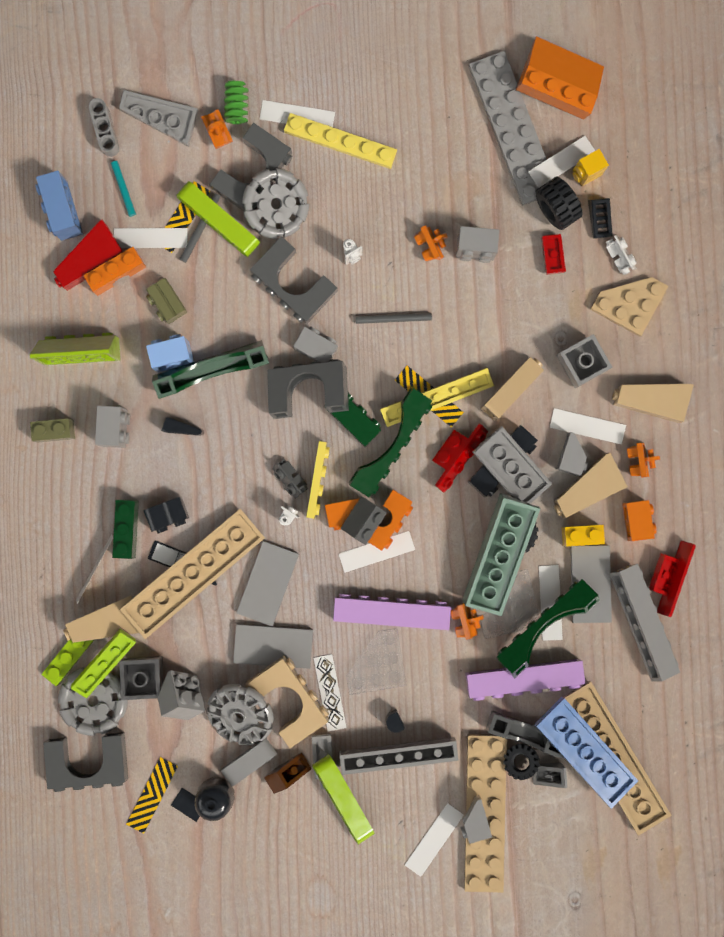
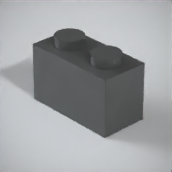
[340,496,387,545]

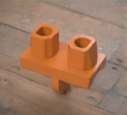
[201,109,233,149]
[414,225,448,261]
[627,443,660,478]
[451,603,484,640]

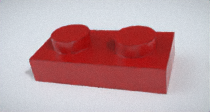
[541,234,566,275]

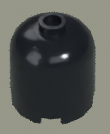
[194,777,235,821]

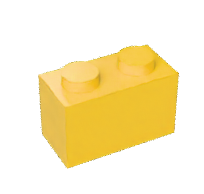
[573,149,609,186]
[561,525,605,547]

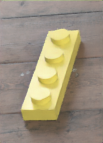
[306,441,330,519]

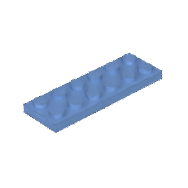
[534,697,638,809]

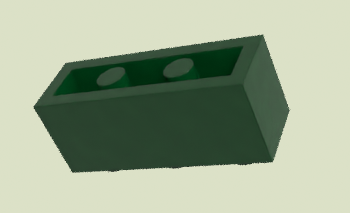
[324,393,381,447]
[112,500,139,559]

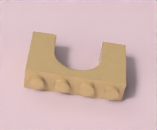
[245,655,329,748]

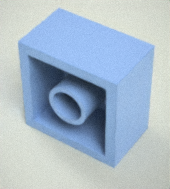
[146,334,194,373]

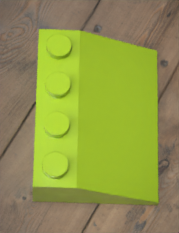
[30,333,120,365]

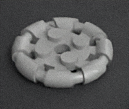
[242,168,309,239]
[58,667,128,736]
[207,684,274,745]

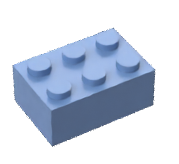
[35,170,83,241]

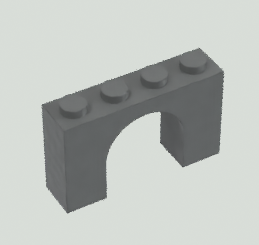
[210,122,293,211]
[250,236,338,324]
[267,359,349,419]
[43,732,128,792]

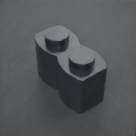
[143,497,189,534]

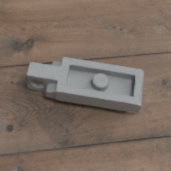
[312,734,332,789]

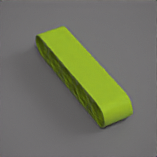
[176,181,260,257]
[312,754,375,845]

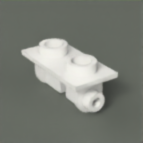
[606,235,637,276]
[343,239,362,265]
[279,505,300,526]

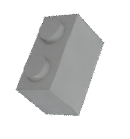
[293,327,338,363]

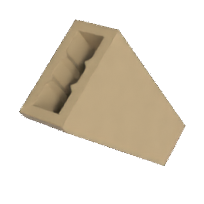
[481,357,544,421]
[612,384,694,423]
[554,453,628,518]
[63,595,139,643]

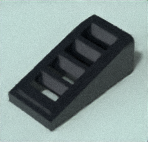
[588,198,613,239]
[161,417,204,436]

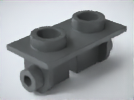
[272,459,308,499]

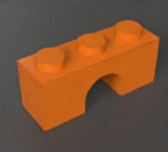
[83,247,146,296]
[368,490,414,551]

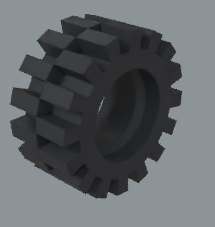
[503,744,540,780]

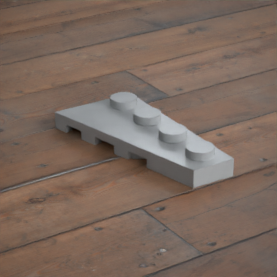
[119,90,198,147]

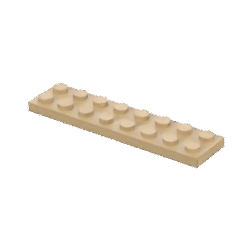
[120,509,265,639]
[557,681,672,836]
[464,734,507,893]

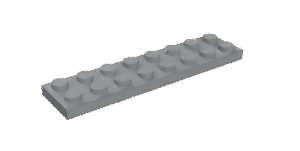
[468,51,547,206]

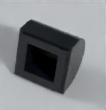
[386,709,405,733]

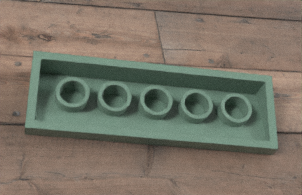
[462,493,540,616]

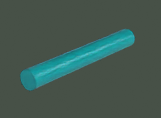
[110,161,136,217]

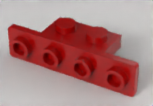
[432,423,488,493]
[649,541,696,617]

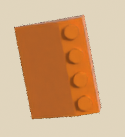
[516,36,604,120]

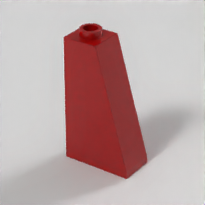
[53,219,123,291]

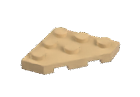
[590,277,668,337]

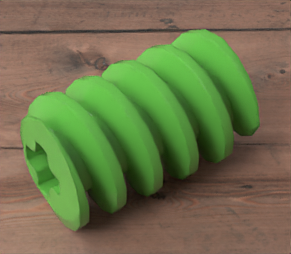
[224,81,249,124]

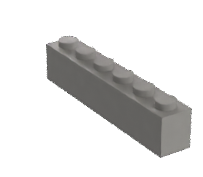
[609,564,680,682]
[340,737,459,775]

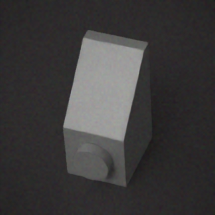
[556,432,588,476]
[461,795,492,844]

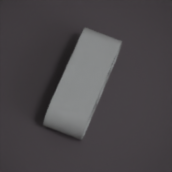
[89,98,119,157]
[220,738,277,786]

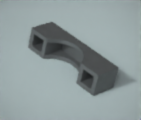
[486,711,563,758]

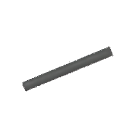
[179,193,221,263]
[356,313,432,324]

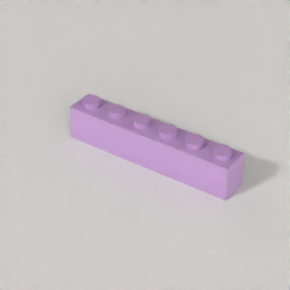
[333,594,451,630]
[465,659,585,701]

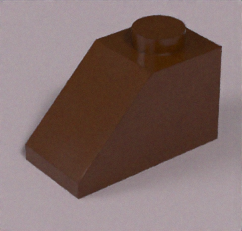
[264,752,312,794]

